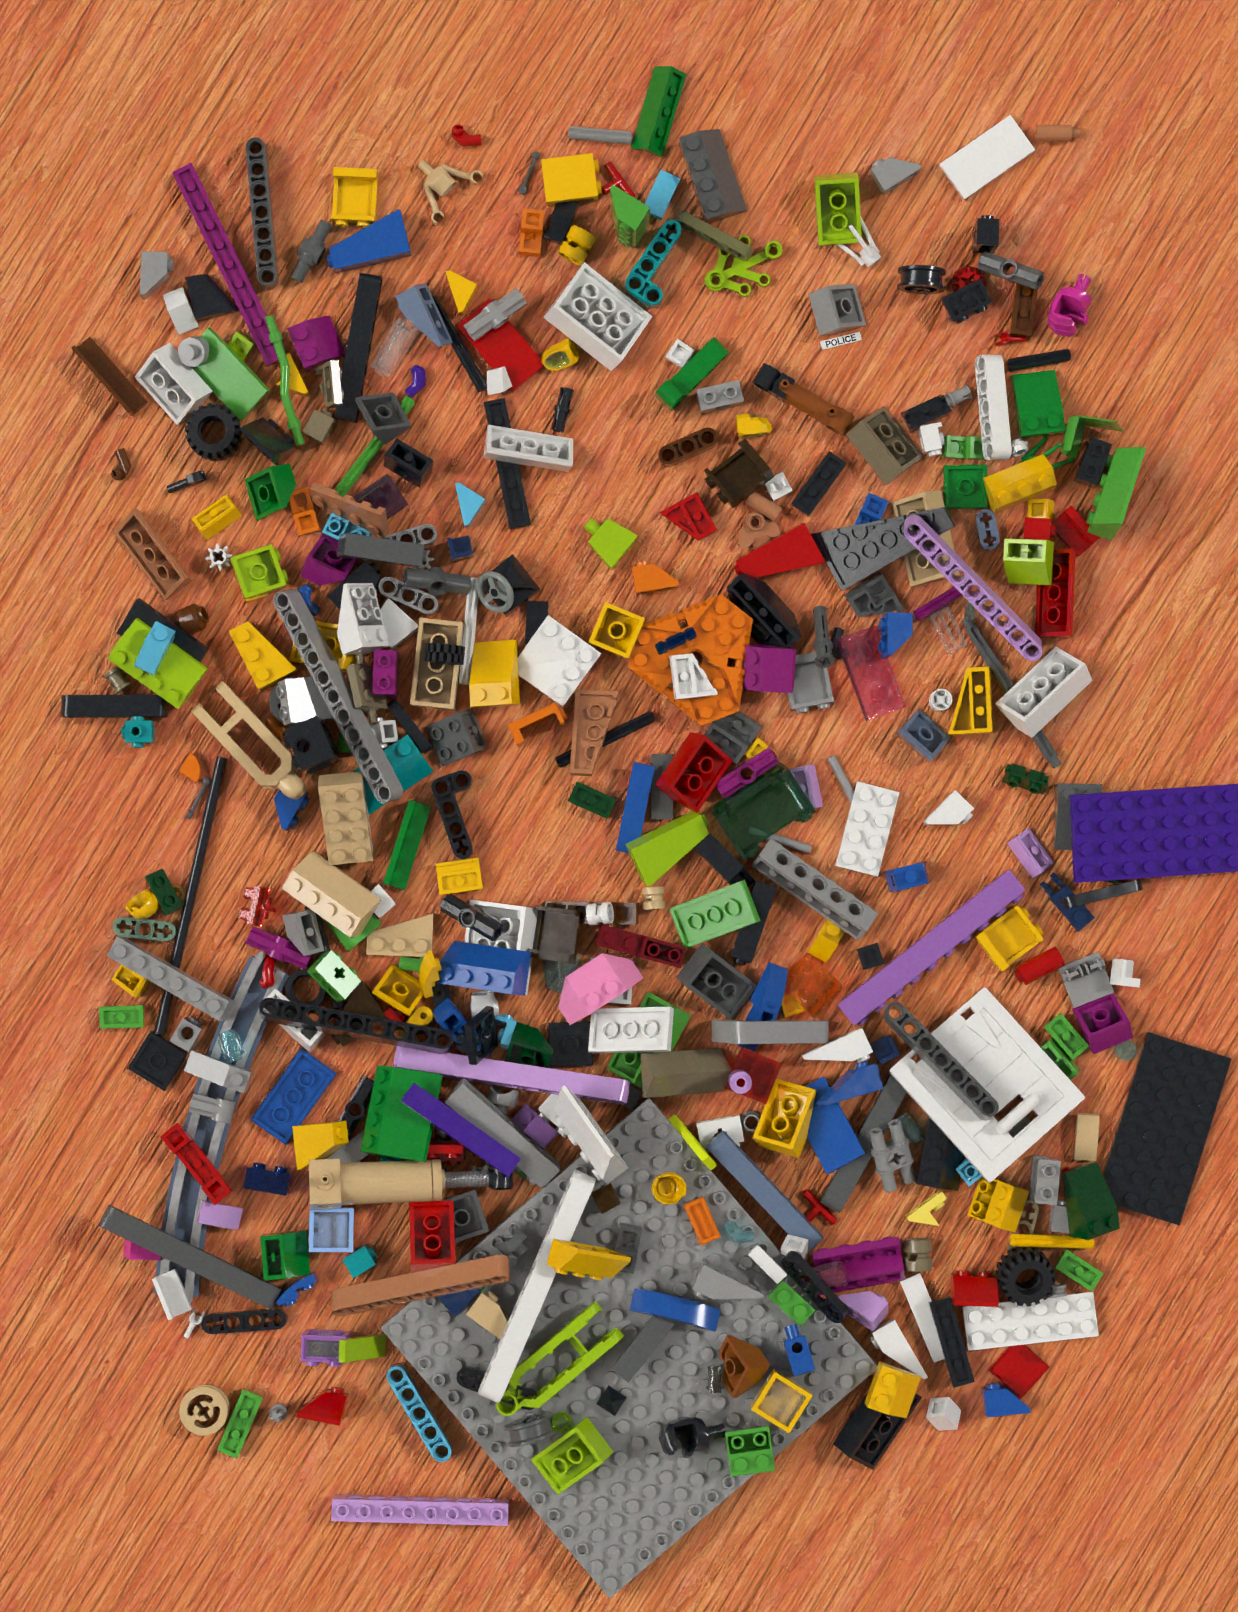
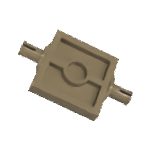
[346,654,388,725]

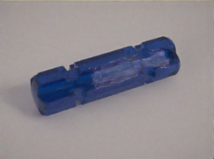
[655,627,697,655]

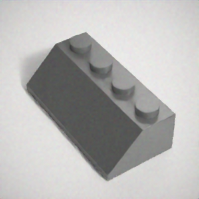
[678,129,747,224]

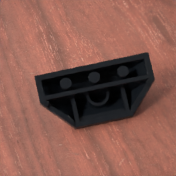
[727,572,801,648]

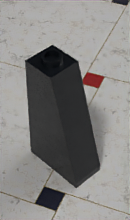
[730,881,777,965]

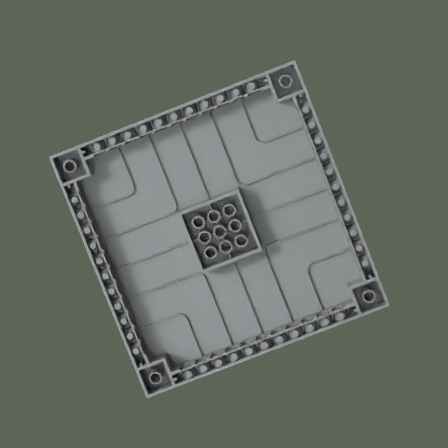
[381,1098,877,1599]

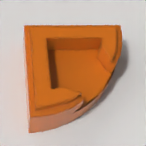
[178,753,201,783]

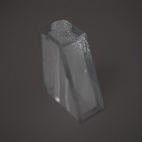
[371,316,421,377]

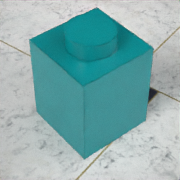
[342,1244,378,1278]

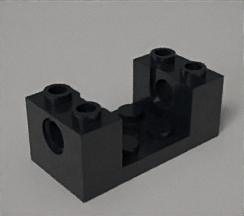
[283,716,342,775]

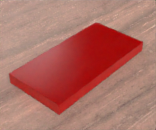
[457,298,544,393]

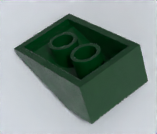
[1062,1162,1120,1240]

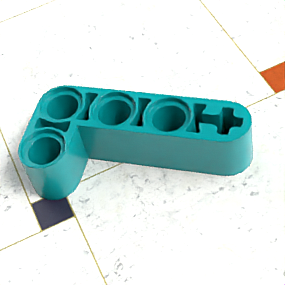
[625,220,681,308]

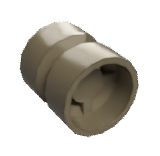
[904,1238,932,1272]

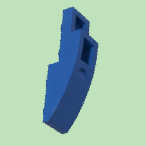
[737,962,788,1052]

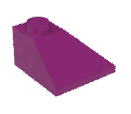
[300,534,358,586]

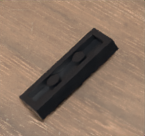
[791,451,847,517]

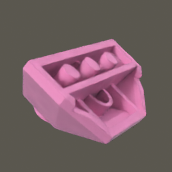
[558,953,643,1025]

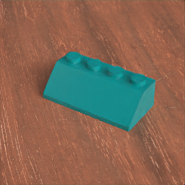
[352,734,434,815]

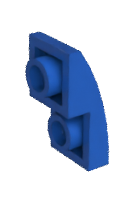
[277,1272,318,1307]

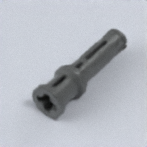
[813,606,835,668]

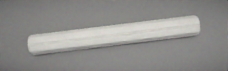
[459,577,479,685]

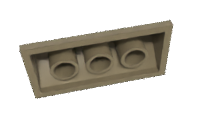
[641,1048,732,1098]

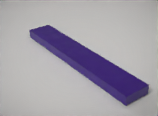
[400,1083,521,1177]

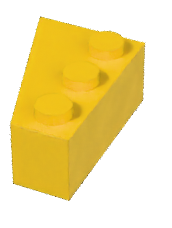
[229,621,299,691]
[948,666,993,736]

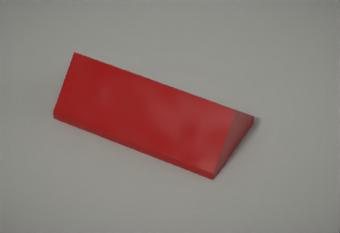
[1035,548,1076,639]

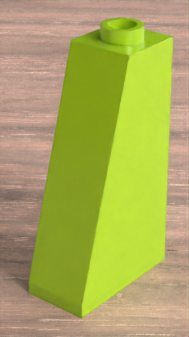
[625,811,709,887]

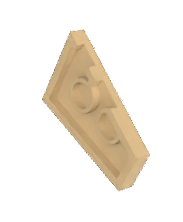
[366,914,434,957]

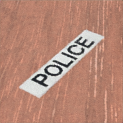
[820,332,862,350]

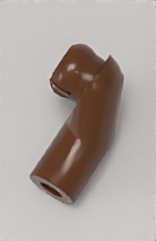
[111,448,131,481]

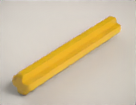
[1009,1234,1095,1249]

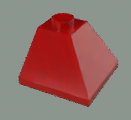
[296,1387,349,1426]

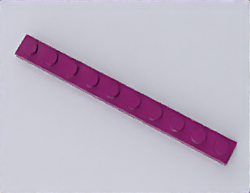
[172,163,279,367]

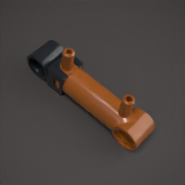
[752,363,854,436]

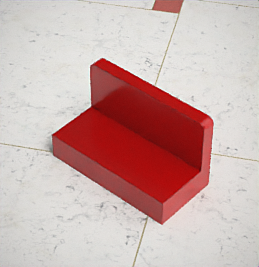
[1052,506,1100,556]

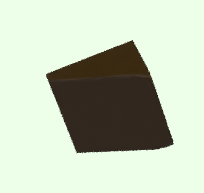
[591,1183,621,1214]

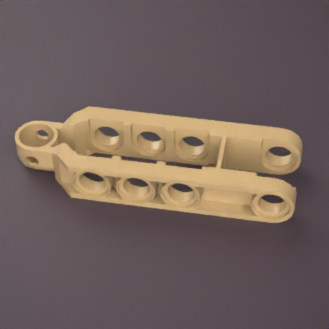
[191,681,305,800]

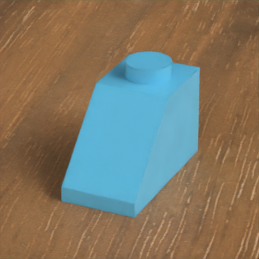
[134,621,175,676]

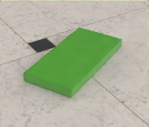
[192,327,270,421]
[669,880,761,948]

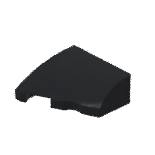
[185,274,238,321]

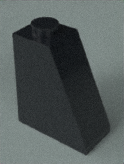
[327,561,382,610]
[695,833,755,887]

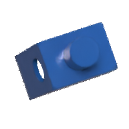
[884,861,930,892]
[784,1324,815,1377]

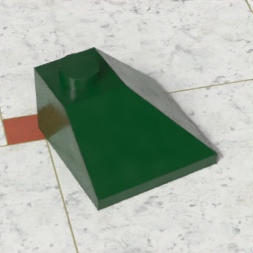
[505,1022,554,1068]

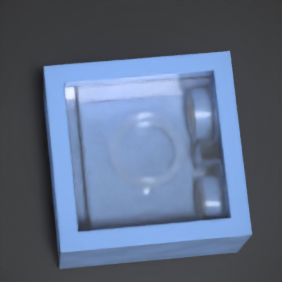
[308,1208,354,1252]

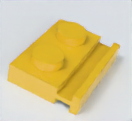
[435,857,483,895]

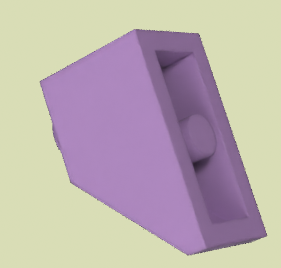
[839,1291,888,1331]

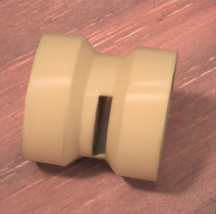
[642,886,665,910]

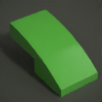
[942,435,986,460]

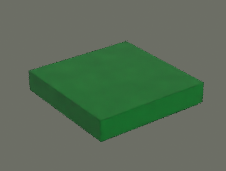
[943,465,988,509]

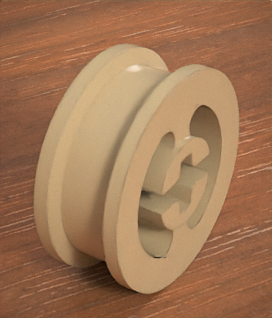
[179,1385,230,1436]

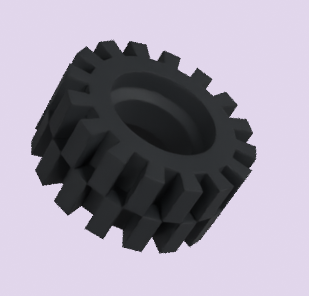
[424,643,465,665]

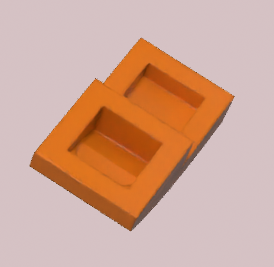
[519,208,545,257]
[289,486,320,535]

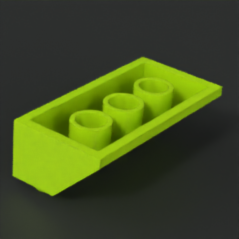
[107,618,208,709]

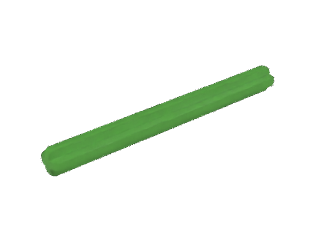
[334,396,415,497]

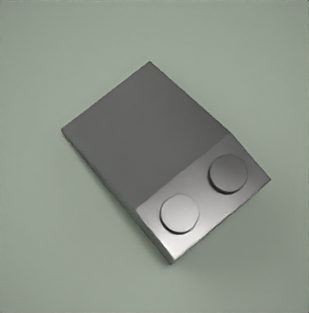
[1054,783,1102,850]
[676,943,757,1020]
[442,1189,489,1243]

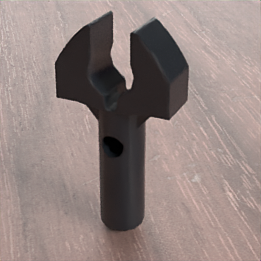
[167,471,207,493]

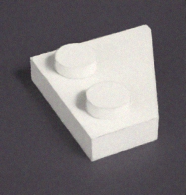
[669,653,718,700]

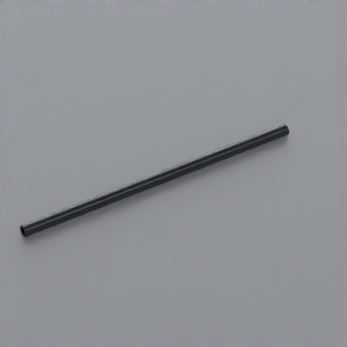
[154,756,227,1035]

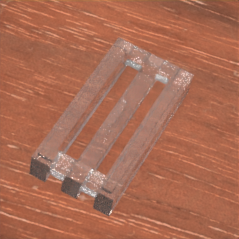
[929,606,968,655]

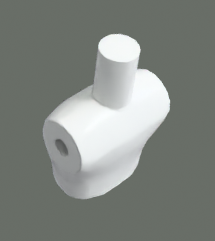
[470,991,499,1018]

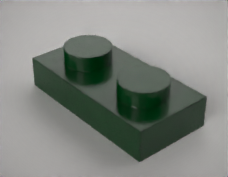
[568,782,616,819]

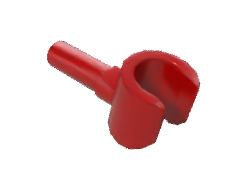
[994,331,1026,347]

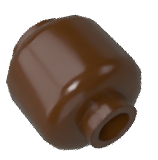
[175,603,209,635]

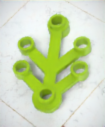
[705,235,782,297]

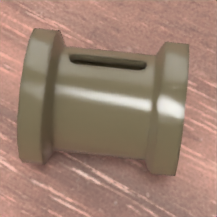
[103,666,132,695]

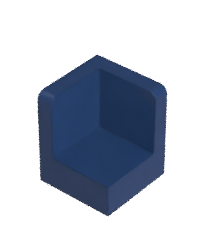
[447,535,474,562]
[870,1034,900,1064]

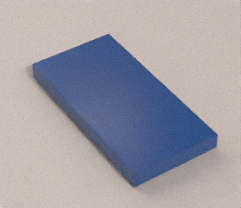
[251,1048,337,1145]
[805,1076,866,1175]

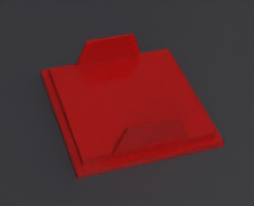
[988,1344,1050,1399]

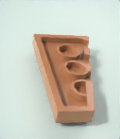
[310,483,389,538]
[570,690,620,776]

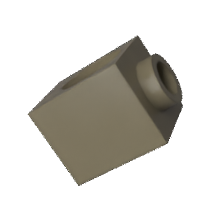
[303,409,336,445]

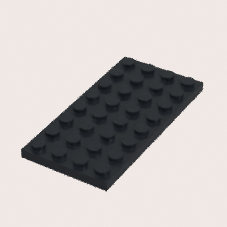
[1102,1032,1231,1226]

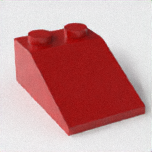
[409,1200,455,1273]

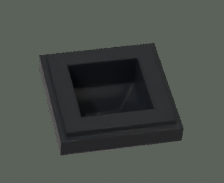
[596,1385,627,1416]

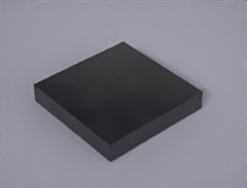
[548,1022,593,1067]
[128,1031,188,1091]

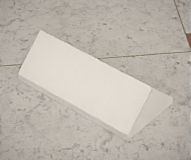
[483,425,573,472]

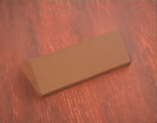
[113,508,192,600]

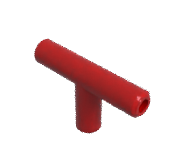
[601,162,636,198]
[802,1189,837,1225]

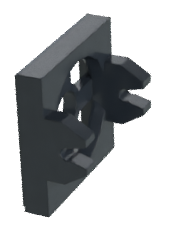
[455,1006,498,1065]

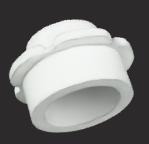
[1011,438,1028,457]

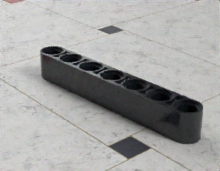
[335,273,382,423]

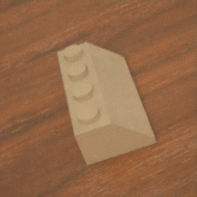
[892,490,960,586]
[282,851,382,937]

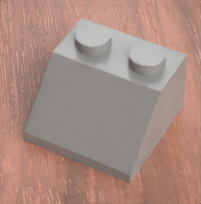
[808,284,866,336]

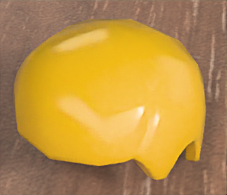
[125,889,159,919]
[651,1171,686,1205]

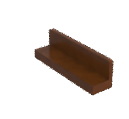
[72,337,148,416]

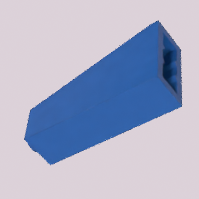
[327,210,411,273]

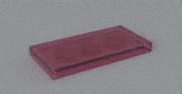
[836,626,906,721]

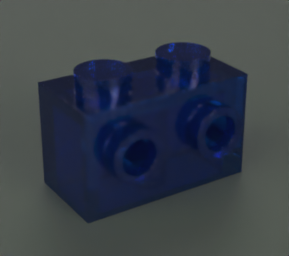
[243,1162,293,1196]

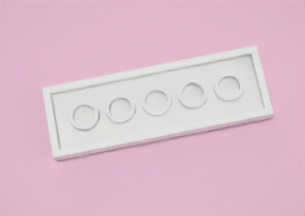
[962,1292,1099,1351]

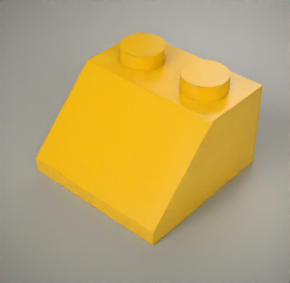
[589,602,646,659]
[865,1361,921,1418]

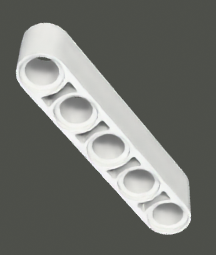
[975,355,1012,460]

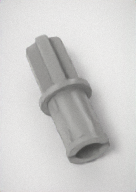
[269,1403,288,1423]

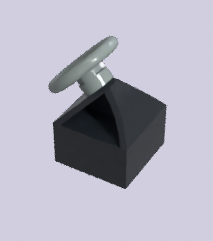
[477,554,540,617]

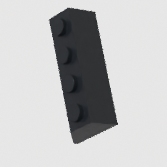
[915,1115,964,1191]
[833,1391,922,1470]

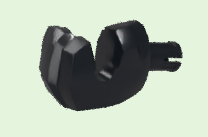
[659,1417,726,1458]

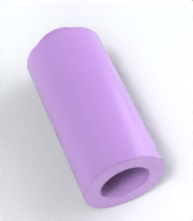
[728,1069,752,1094]

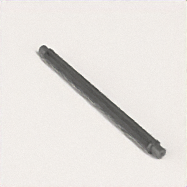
[961,616,1062,769]

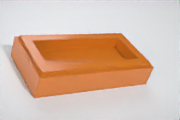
[683,1196,721,1246]

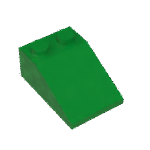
[1012,370,1066,439]

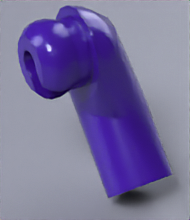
[404,365,426,398]

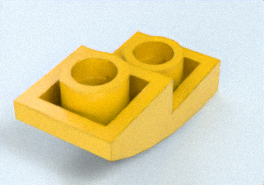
[419,950,442,998]

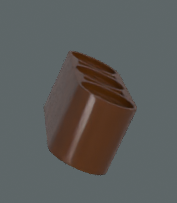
[658,427,718,467]

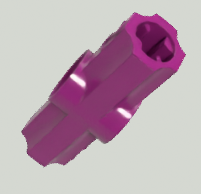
[716,747,780,798]
[246,926,313,969]

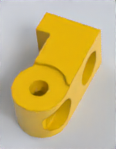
[397,1006,434,1042]

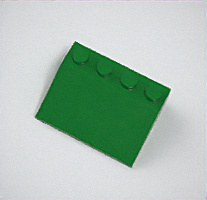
[360,1065,443,1162]

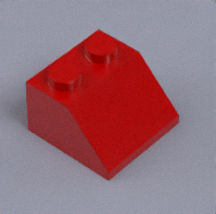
[950,1270,999,1307]

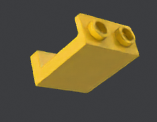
[541,153,602,207]
[331,167,378,228]
[974,905,1044,972]

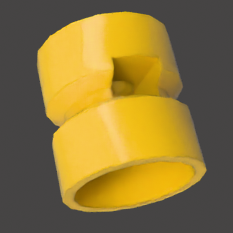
[558,225,596,266]

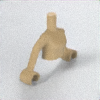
[418,160,484,225]

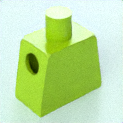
[584,518,638,570]

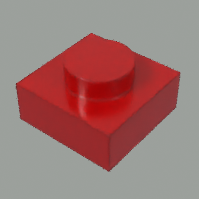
[384,1007,406,1022]

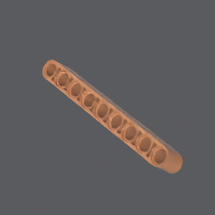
[332,1255,510,1316]

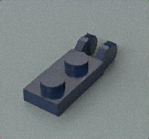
[1040,872,1095,932]

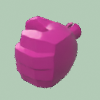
[1048,274,1092,337]

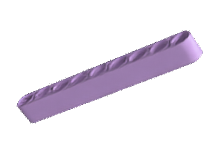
[904,515,1042,661]

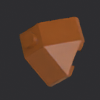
[719,1335,770,1398]

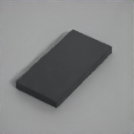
[117,598,210,663]

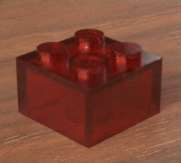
[725,1047,782,1104]

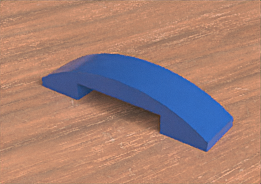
[630,1288,721,1332]

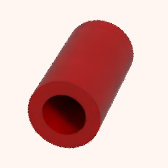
[1014,946,1065,985]

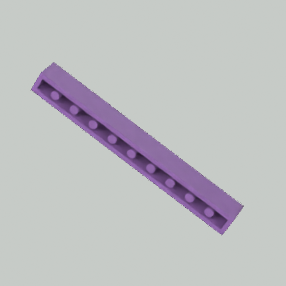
[836,870,1025,1026]

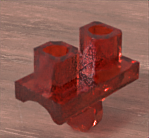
[239,886,277,927]

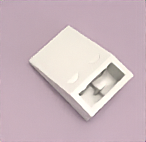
[337,583,389,655]

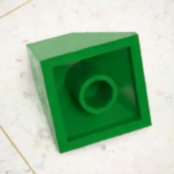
[244,464,296,521]

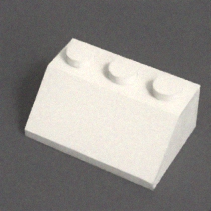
[135,343,212,425]

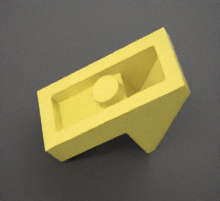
[905,1190,947,1226]

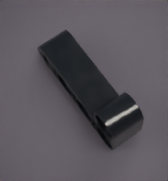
[431,770,473,859]

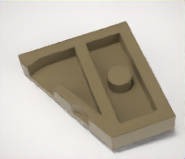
[315,360,344,408]

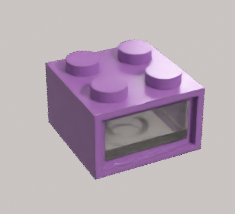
[301,1329,350,1367]

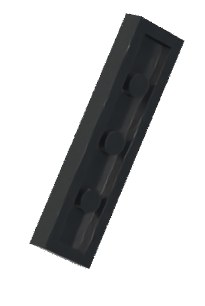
[928,1296,975,1388]

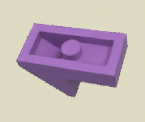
[512,1104,558,1149]

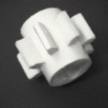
[205,544,233,572]

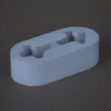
[975,509,999,551]

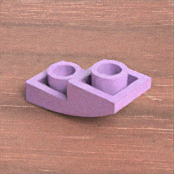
[197,1200,243,1230]

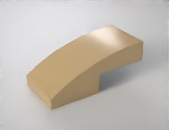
[1073,1113,1100,1161]

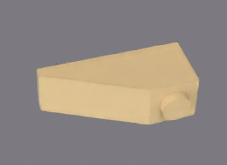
[466,1290,509,1339]

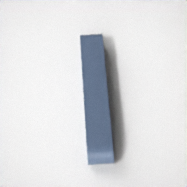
[706,1131,824,1252]

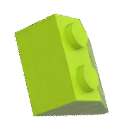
[814,173,862,246]
[531,1417,614,1495]

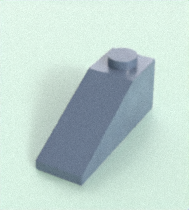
[395,283,453,347]

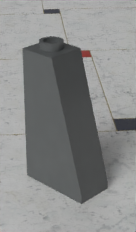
[337,533,427,567]

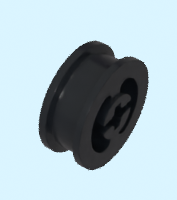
[897,265,946,294]

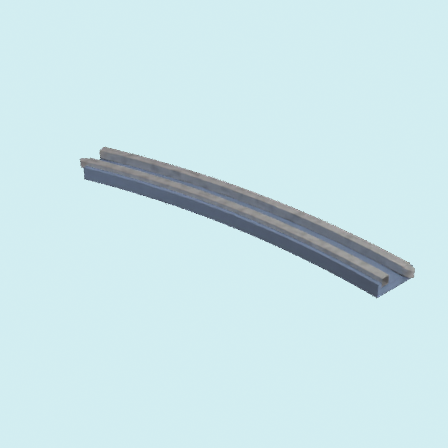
[154,952,291,1304]

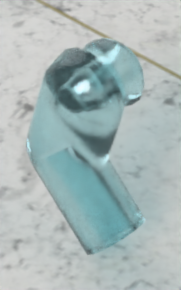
[964,602,984,621]

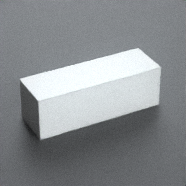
[748,1244,787,1284]

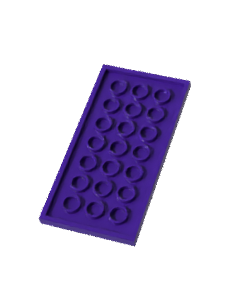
[1069,784,1238,883]

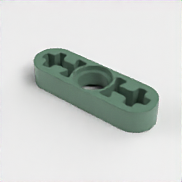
[113,917,177,941]

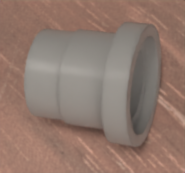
[740,1111,761,1133]

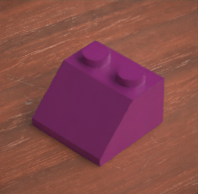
[287,316,346,372]
[742,644,796,693]
[1072,993,1133,1054]

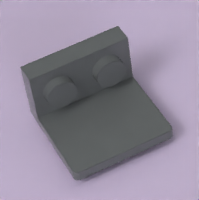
[426,708,489,767]

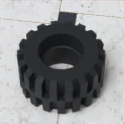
[185,403,242,461]
[996,1246,1056,1307]

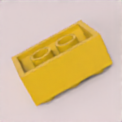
[983,454,1057,514]
[547,1239,631,1281]

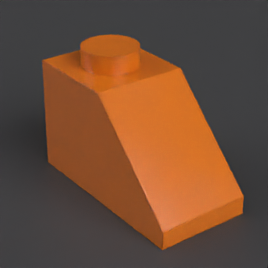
[632,561,679,595]

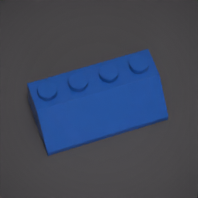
[437,941,531,996]

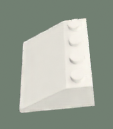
[543,262,652,371]
[464,900,538,995]
[554,1085,629,1184]

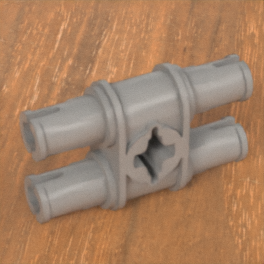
[869,1119,916,1192]

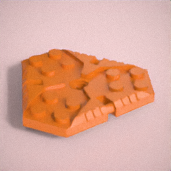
[628,594,753,726]

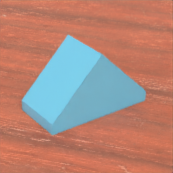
[455,482,486,528]

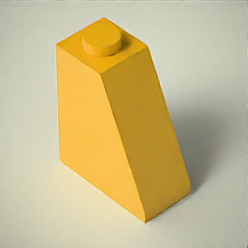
[292,1121,349,1170]

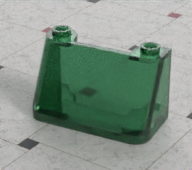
[710,762,816,860]

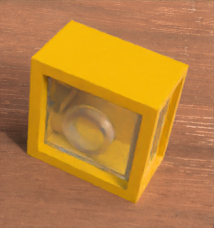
[750,1368,813,1433]

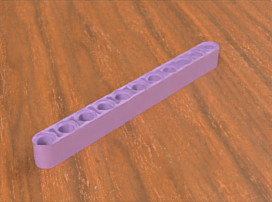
[392,1046,630,1105]

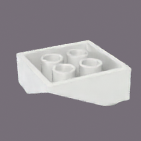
[518,615,601,708]

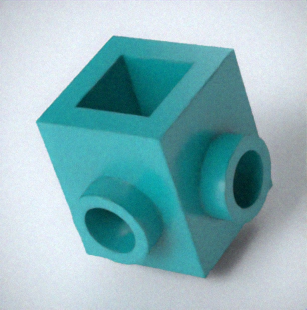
[121,716,155,748]

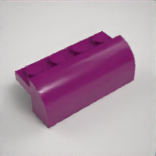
[811,1237,905,1295]

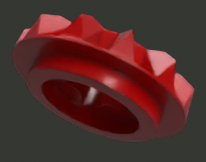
[952,266,987,292]

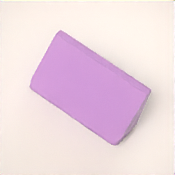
[789,764,823,812]
[1008,828,1054,878]

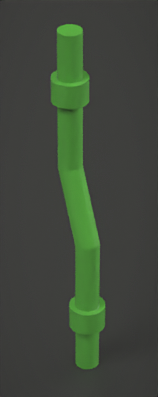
[265,315,305,446]

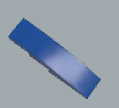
[616,762,655,853]

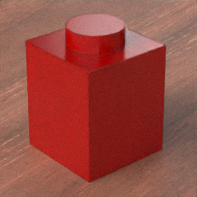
[1023,517,1056,541]

